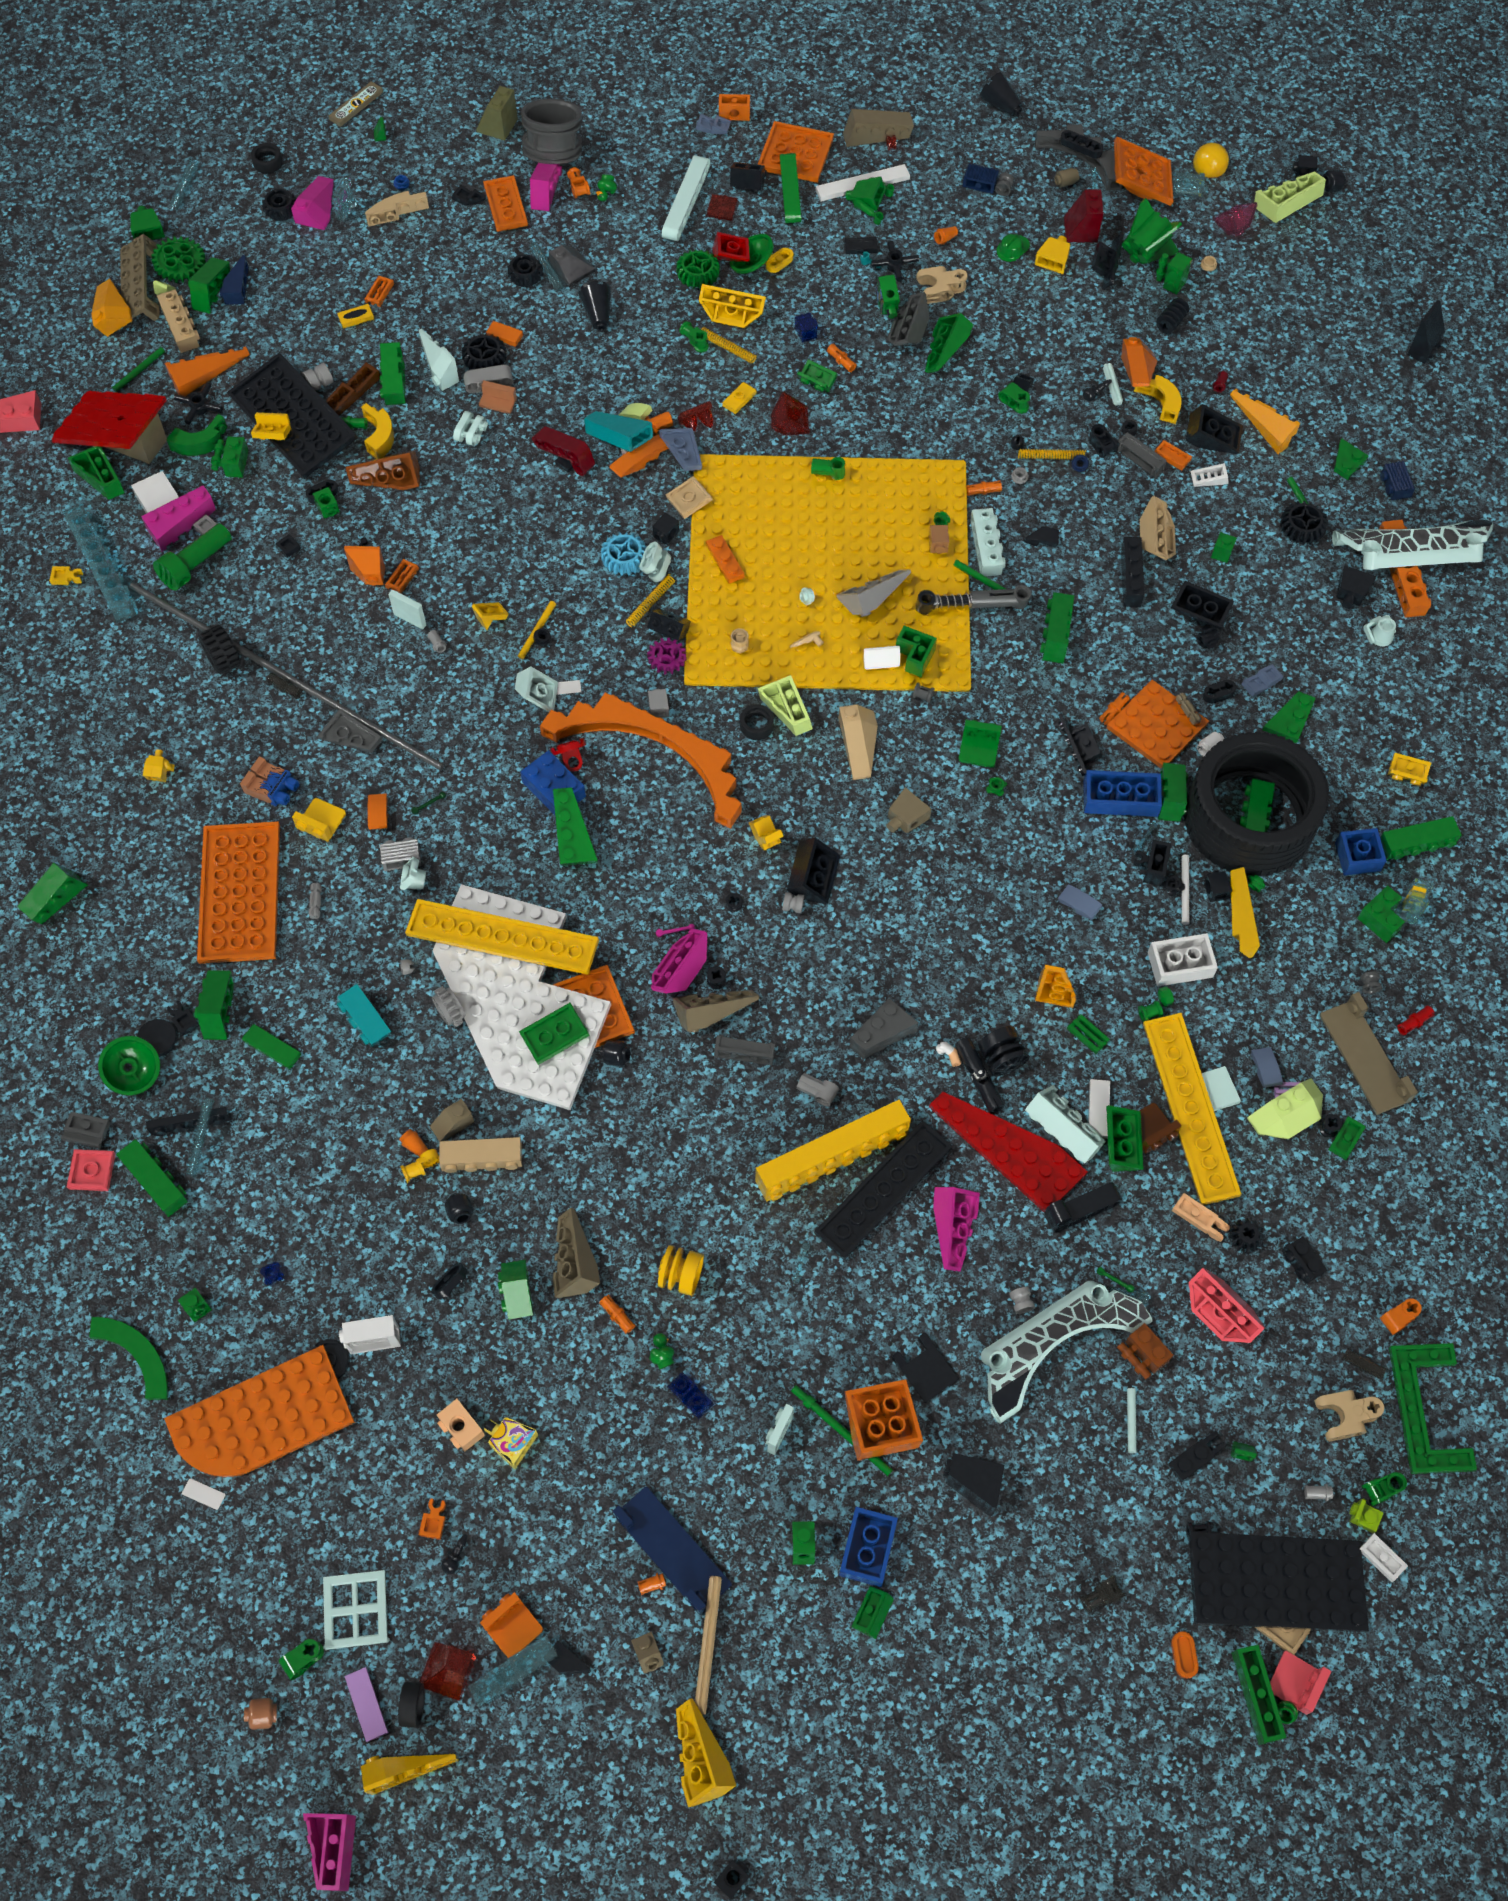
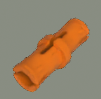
[827,344,857,372]
[966,480,1002,496]
[1099,692,1130,725]
[599,1294,636,1334]

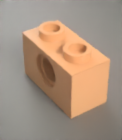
[437,1399,485,1452]

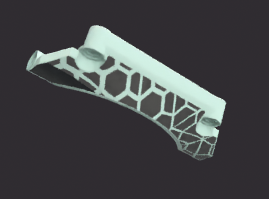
[1332,520,1493,570]
[981,1281,1152,1424]

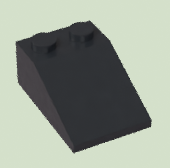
[1407,299,1445,364]
[1186,404,1243,454]

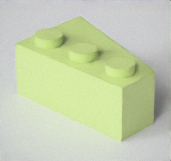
[757,675,813,736]

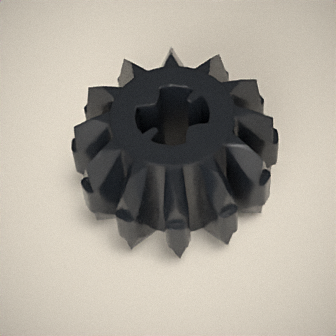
[1229,1218,1265,1254]

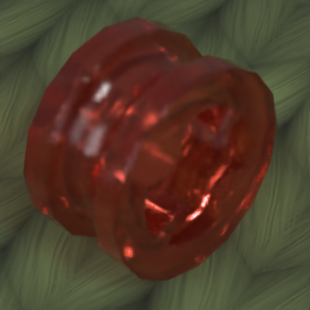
[886,135,897,151]

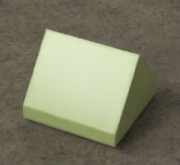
[153,280,176,295]

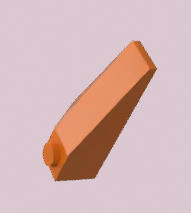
[1121,337,1157,387]

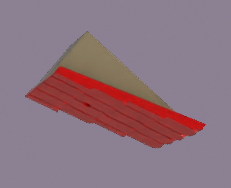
[51,391,167,464]

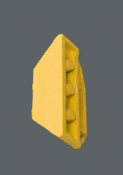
[699,284,766,328]

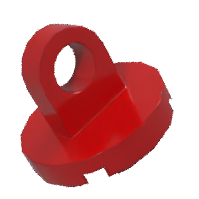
[550,738,587,772]

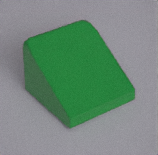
[374,117,386,141]
[1231,1441,1257,1462]

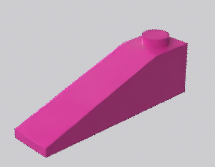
[291,176,334,230]
[933,1187,980,1272]

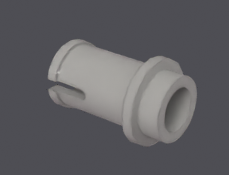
[427,630,446,653]
[1304,1484,1333,1501]

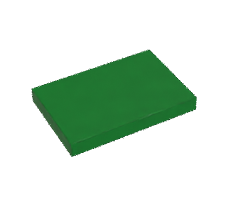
[519,1002,590,1065]

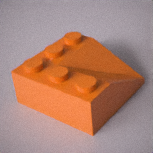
[845,1379,923,1461]

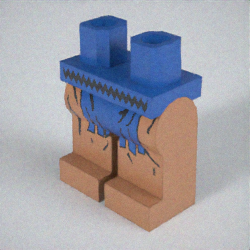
[240,756,300,807]

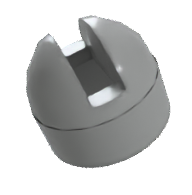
[400,959,415,975]

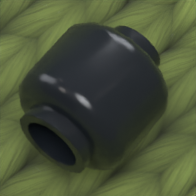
[1322,170,1346,192]
[600,1040,631,1066]
[445,1193,474,1224]

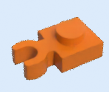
[418,1498,446,1540]

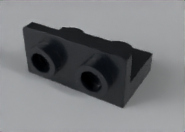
[1282,1237,1328,1284]

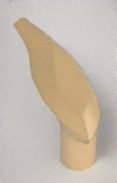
[790,631,824,648]

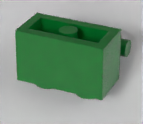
[1156,252,1192,295]
[211,436,249,478]

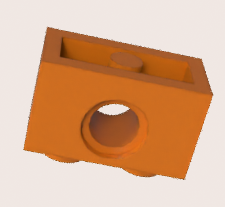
[719,94,750,121]

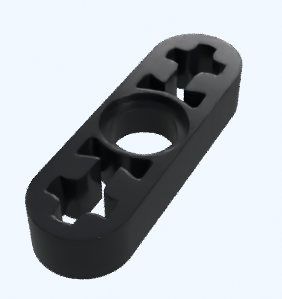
[1060,130,1104,158]

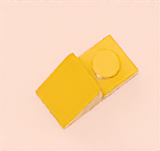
[472,602,509,630]

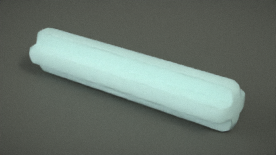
[1103,363,1123,406]

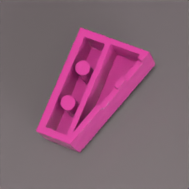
[530,162,562,211]

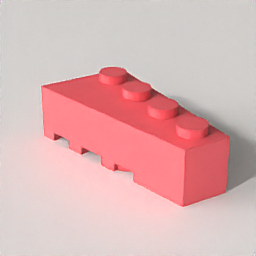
[0,390,42,433]

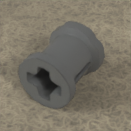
[912,683,935,703]

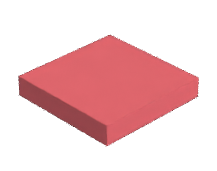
[67,1149,116,1191]

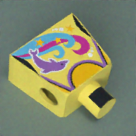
[484,1417,538,1469]

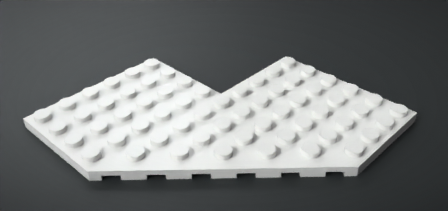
[433,884,611,1110]

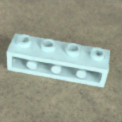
[970,508,1005,576]

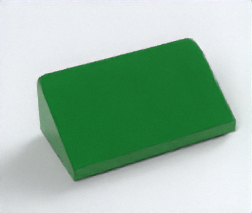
[851,1586,894,1639]

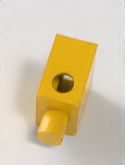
[1035,235,1070,274]

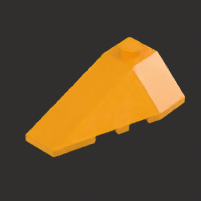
[1035,965,1076,1008]

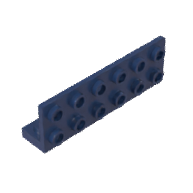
[612,1487,732,1615]

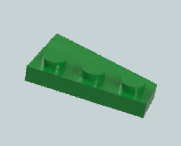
[1262,691,1315,743]

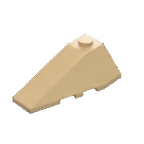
[838,704,878,780]

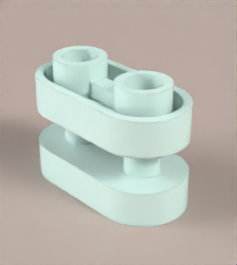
[453,411,488,446]
[639,542,671,582]

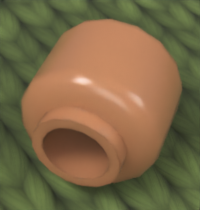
[244,1698,277,1730]

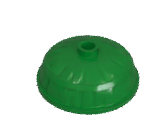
[98,1036,160,1096]

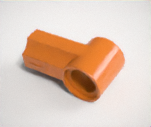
[644,412,673,436]

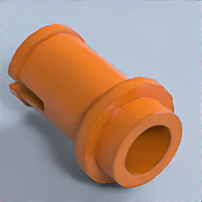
[637,1572,667,1595]

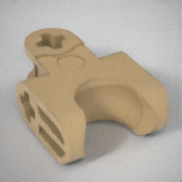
[916,266,967,304]
[1314,1390,1384,1442]

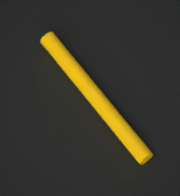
[518,601,556,659]

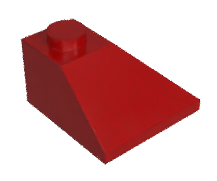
[712,232,750,262]

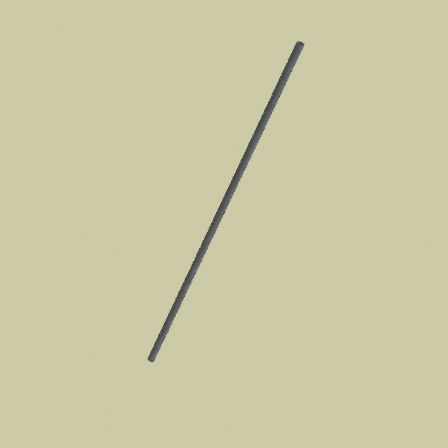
[129,582,444,771]

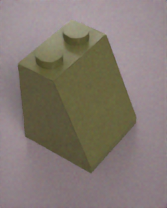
[476,86,518,141]

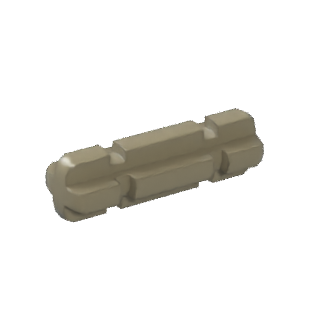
[1176,692,1201,725]

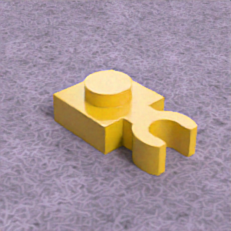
[49,566,83,585]

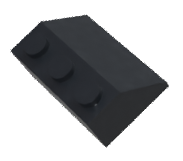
[1171,581,1234,629]
[787,837,840,904]

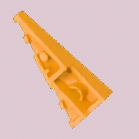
[1230,389,1300,454]

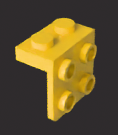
[292,798,346,842]

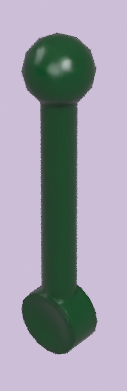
[411,792,446,815]

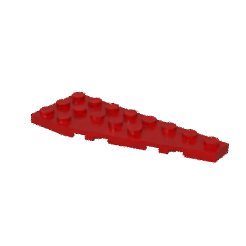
[929,1092,1088,1213]

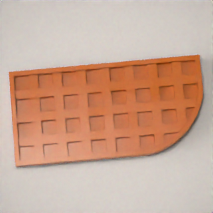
[164,1345,355,1477]

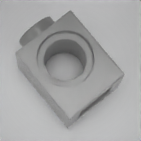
[648,689,669,718]

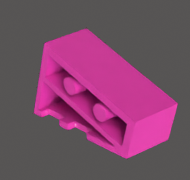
[303,1813,356,1891]

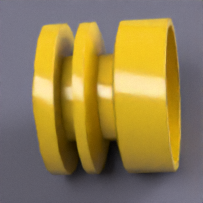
[658,1245,704,1296]

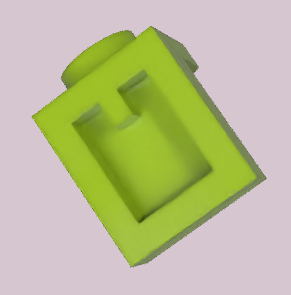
[1349,1499,1383,1534]

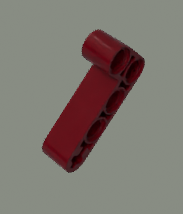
[532,426,595,476]

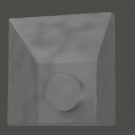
[549,245,595,285]

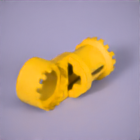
[400,1149,439,1183]

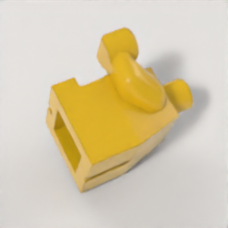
[142,749,175,782]

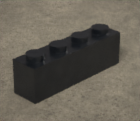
[1121,537,1144,607]

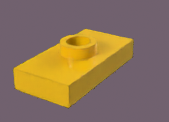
[722,382,756,414]

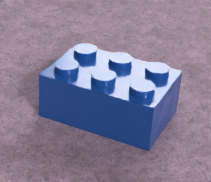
[520,750,586,815]
[839,1507,898,1587]

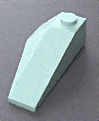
[419,329,459,391]

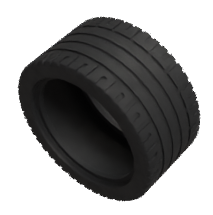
[1184,732,1329,876]

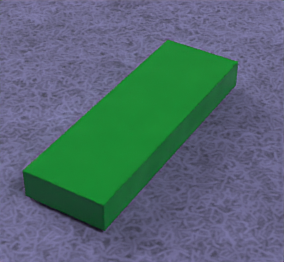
[242,1024,301,1070]

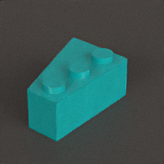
[336,984,391,1047]

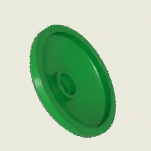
[730,234,774,274]

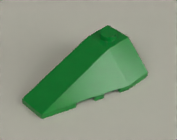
[925,313,974,373]

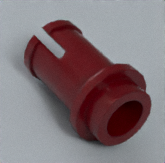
[1213,371,1229,393]

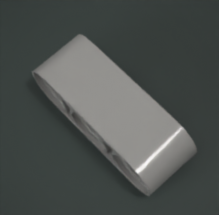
[463,365,513,393]

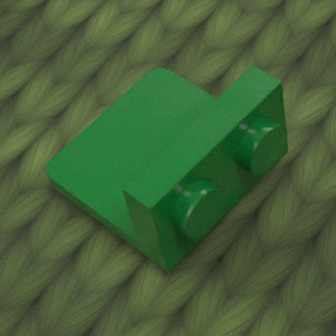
[958,720,1002,768]

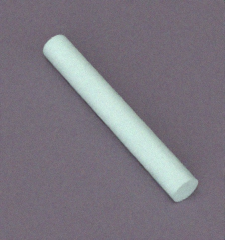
[1127,1388,1137,1453]

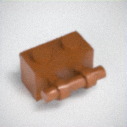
[1117,1323,1173,1380]

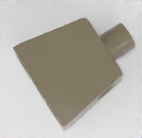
[886,787,932,833]

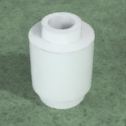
[1197,732,1224,757]

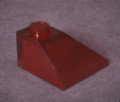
[771,392,810,436]
[419,1642,476,1701]

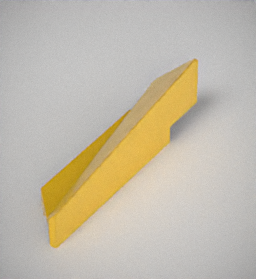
[1230,867,1260,958]

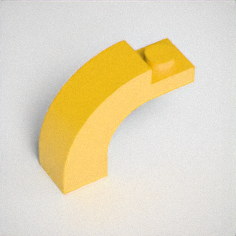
[1134,375,1182,424]
[361,403,394,459]

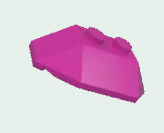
[651,929,707,994]

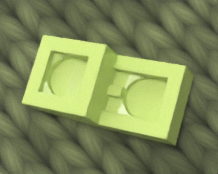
[619,403,652,420]

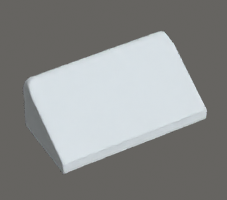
[863,646,900,670]

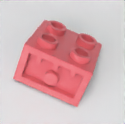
[1270,1651,1331,1715]

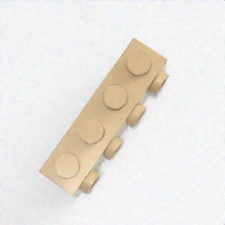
[157,289,200,353]

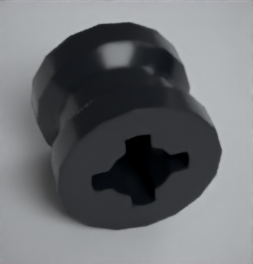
[707,966,726,990]

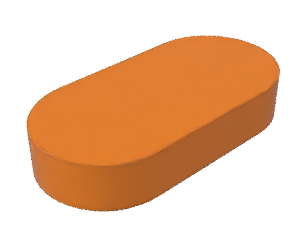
[1171,1631,1199,1679]

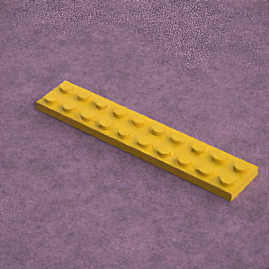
[405,899,599,975]
[1143,1013,1241,1205]

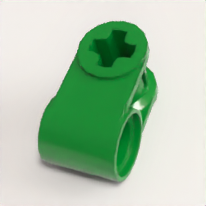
[998,382,1030,414]
[1362,1472,1407,1506]
[278,1639,324,1681]

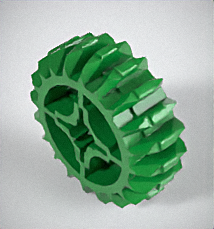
[676,249,720,289]

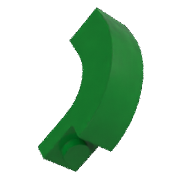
[166,414,227,456]

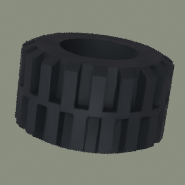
[199,624,240,675]

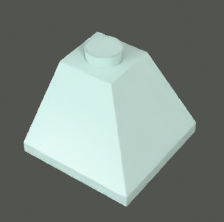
[515,666,558,712]

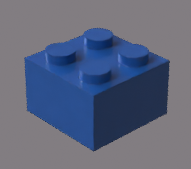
[1335,828,1387,876]

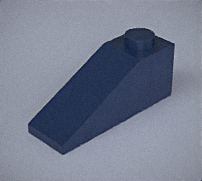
[220,255,249,304]

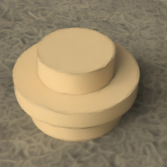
[1201,256,1217,271]

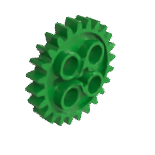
[151,236,206,283]

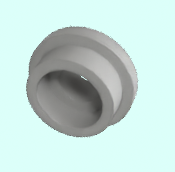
[1011,467,1028,484]

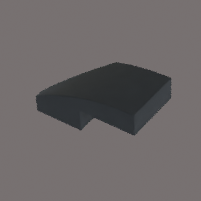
[1024,526,1059,548]
[543,1641,591,1677]

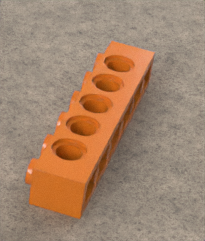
[1379,520,1431,618]

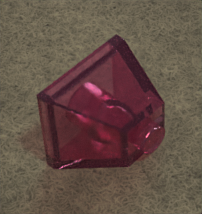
[1213,202,1257,236]

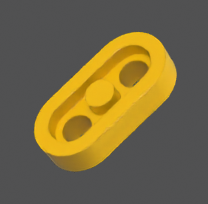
[765,248,793,273]

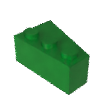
[188,257,230,314]
[380,342,406,405]
[68,446,124,500]
[1158,763,1188,822]
[17,863,88,924]
[195,970,234,1040]

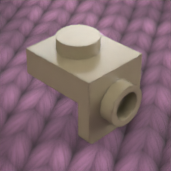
[631,1631,664,1674]

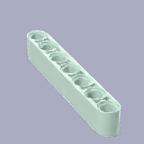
[662,155,710,241]

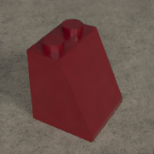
[1064,189,1103,242]

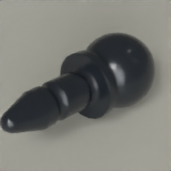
[1083,379,1112,401]
[441,1534,467,1574]

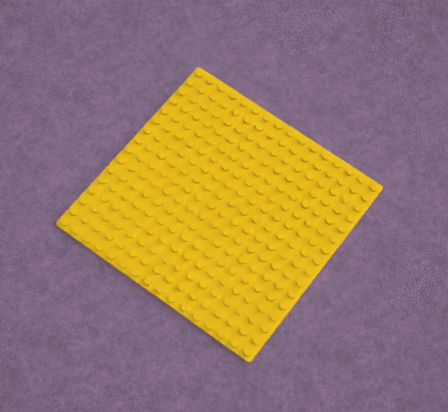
[684,454,971,692]

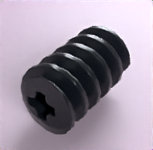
[1156,298,1190,335]

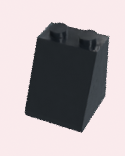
[943,1453,1005,1516]

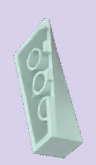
[1025,1085,1105,1163]

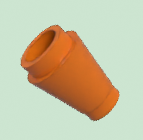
[934,226,958,245]
[399,1129,429,1157]

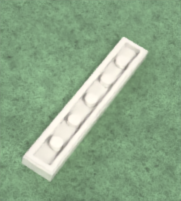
[816,164,910,201]

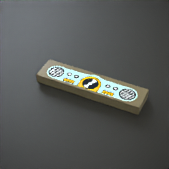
[329,81,383,127]

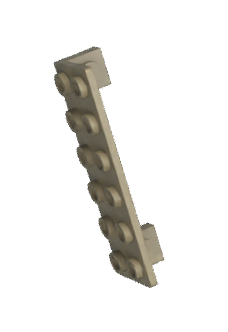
[120,234,159,321]
[1320,992,1418,1115]

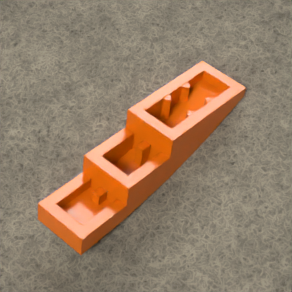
[609,434,669,477]

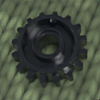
[262,189,296,221]
[507,254,543,287]

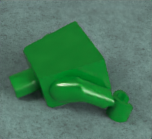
[846,177,894,225]

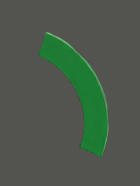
[89,1317,169,1400]

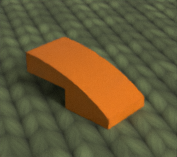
[368,793,388,830]

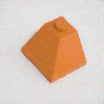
[344,546,385,586]

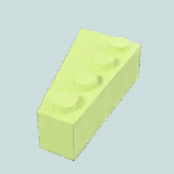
[1254,172,1326,223]

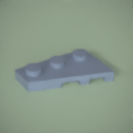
[659,428,702,471]

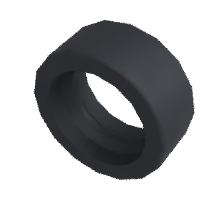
[251,143,283,174]
[740,704,774,740]
[398,1682,425,1728]

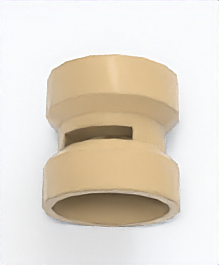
[731,628,749,653]

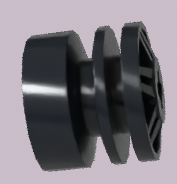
[978,1026,1030,1076]

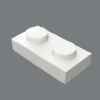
[1360,1533,1408,1582]

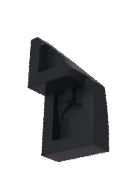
[452,184,486,206]

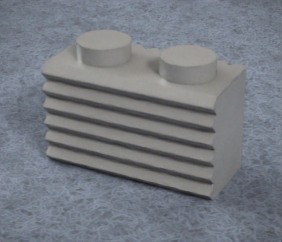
[380,837,421,871]

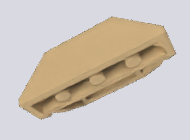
[1140,496,1176,560]

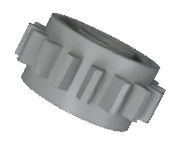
[432,986,466,1027]

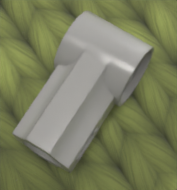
[797,1073,839,1107]

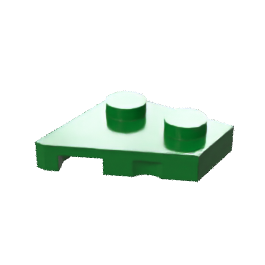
[1334,439,1369,480]

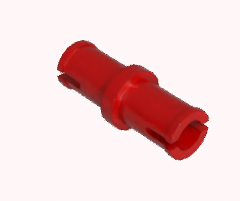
[1397,1005,1435,1035]

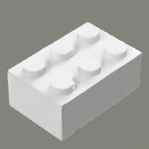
[1148,933,1218,986]

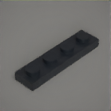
[146,1107,231,1136]

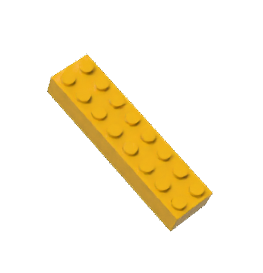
[755,1100,911,1202]

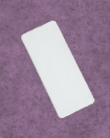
[557,680,581,695]
[182,1479,225,1510]

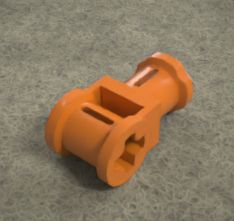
[567,167,590,199]

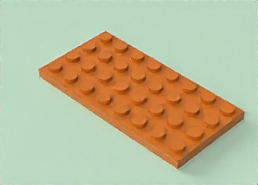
[197,821,280,964]

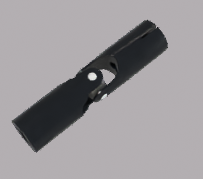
[955,1037,1005,1114]

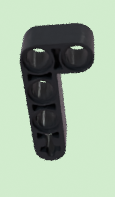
[1044,1182,1123,1233]

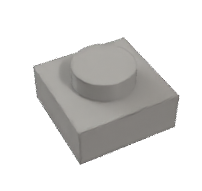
[193,515,217,535]

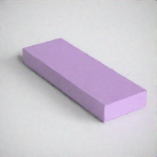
[345,1667,389,1743]

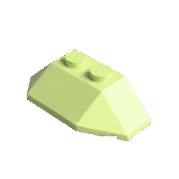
[1247,1079,1323,1139]

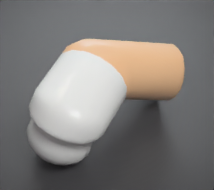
[936,1042,961,1067]

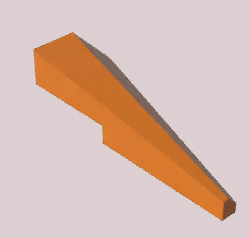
[165,346,250,396]

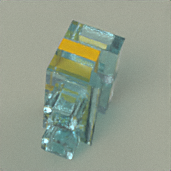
[1401,878,1434,924]

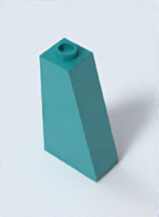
[584,411,653,452]

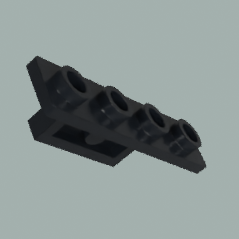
[1091,233,1124,290]
[1058,713,1102,776]

